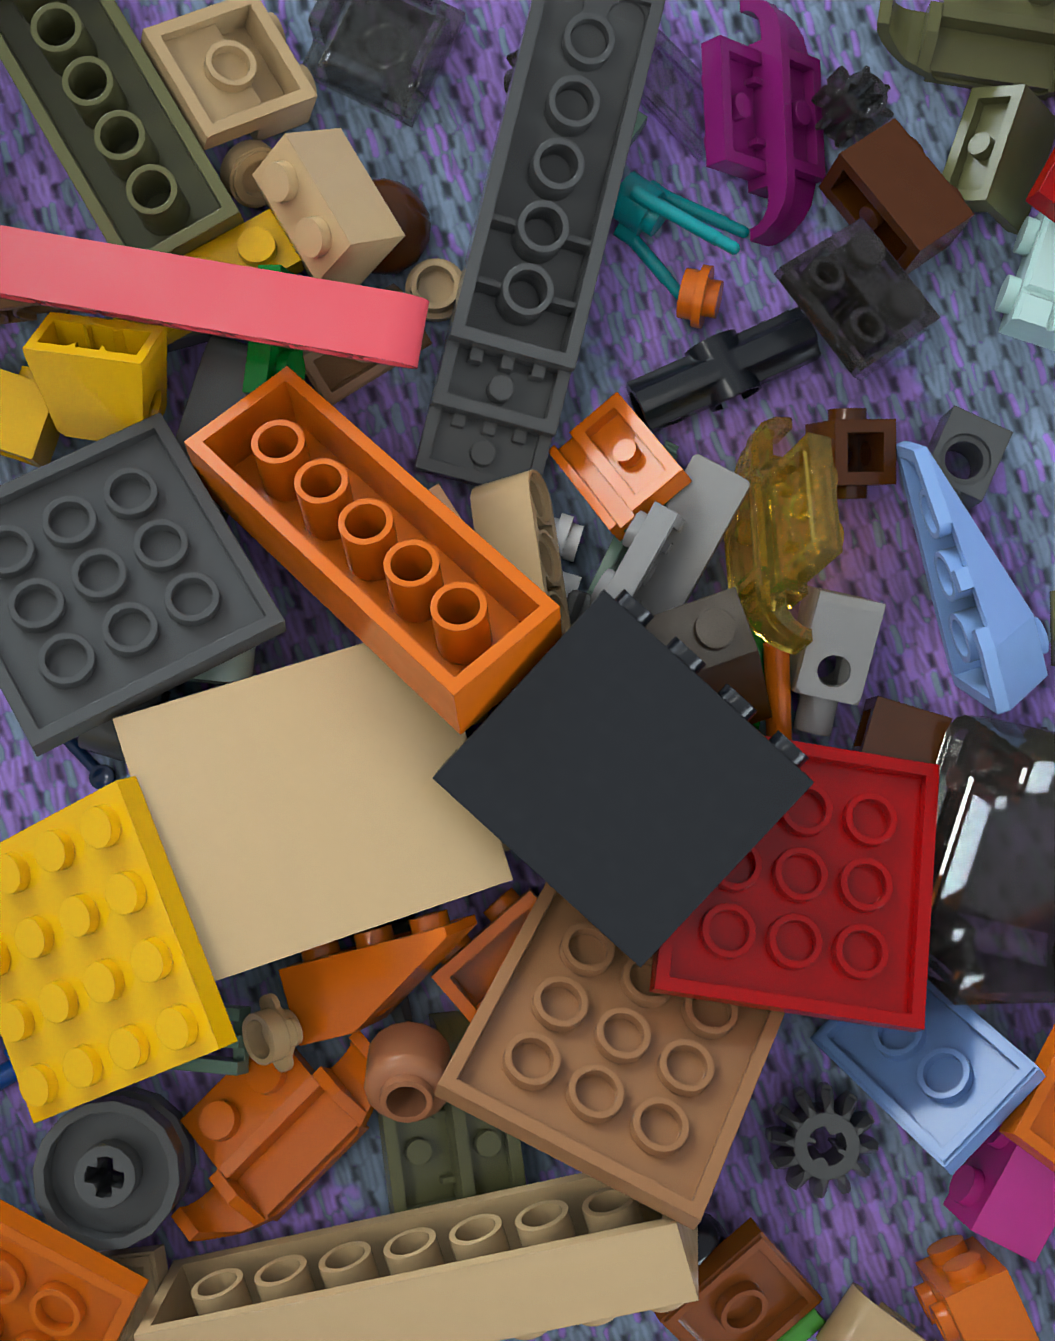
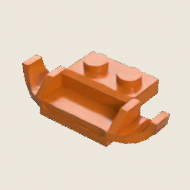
[171,1031,374,1242]

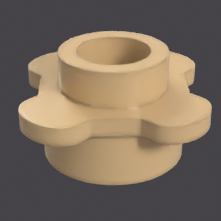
[242,993,303,1072]

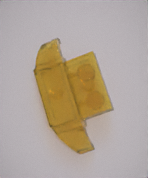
[724,417,844,655]

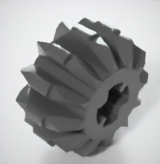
[765,1082,879,1198]

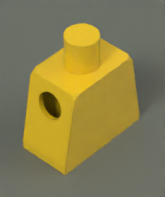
[22,312,167,441]

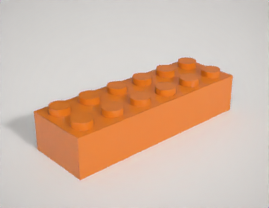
[184,366,562,735]

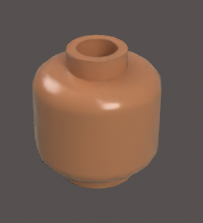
[364,1021,452,1123]

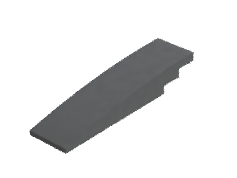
[413,0,665,486]

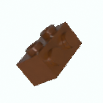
[819,118,975,282]

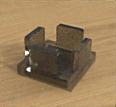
[302,0,466,128]

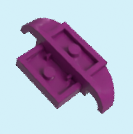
[701,0,826,246]

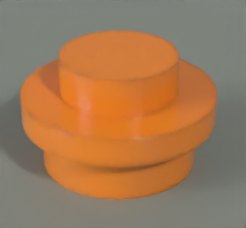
[676,264,724,329]

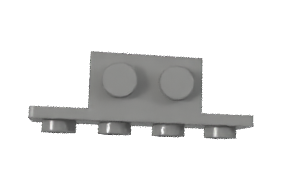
[590,454,751,615]

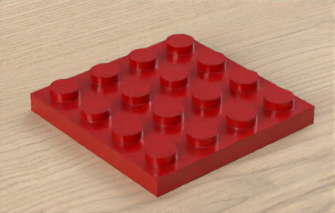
[649,736,940,1032]

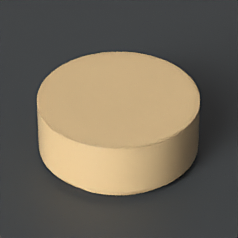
[220,139,272,208]

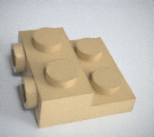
[140,0,318,151]

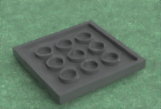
[0,412,286,757]

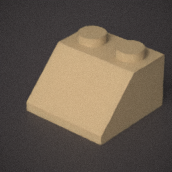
[252,128,405,285]

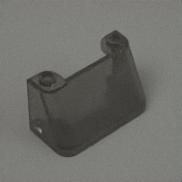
[927,715,1055,1005]

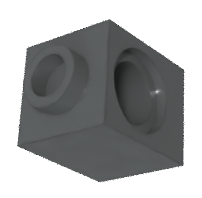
[927,405,1013,511]

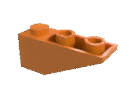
[278,909,478,1046]

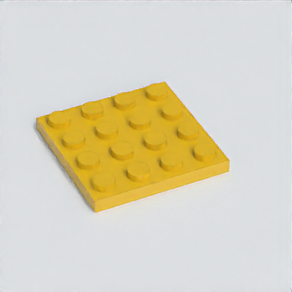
[0,776,238,1123]

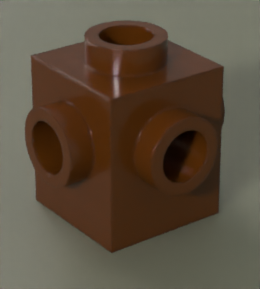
[799,408,897,500]

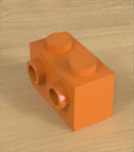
[913,1235,1040,1341]

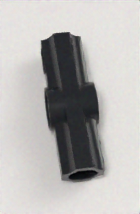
[626,306,821,433]

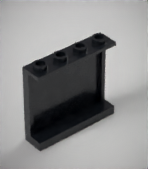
[433,589,814,968]

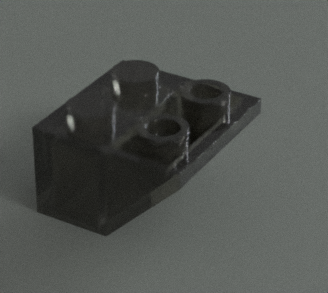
[774,217,940,381]

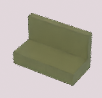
[942,84,1055,235]

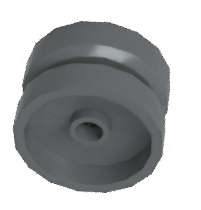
[32,1086,196,1251]

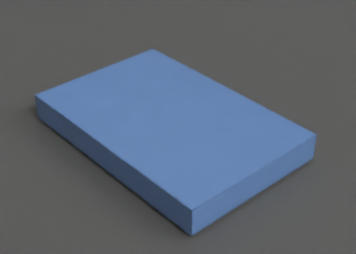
[810,972,1046,1176]

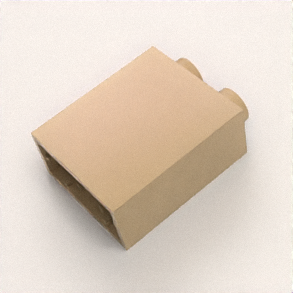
[113,643,513,981]

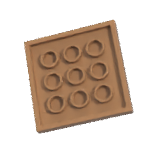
[434,882,785,1230]

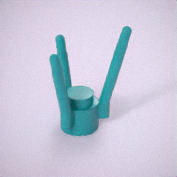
[612,171,750,299]

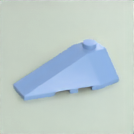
[896,441,1049,714]

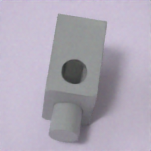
[790,585,886,736]

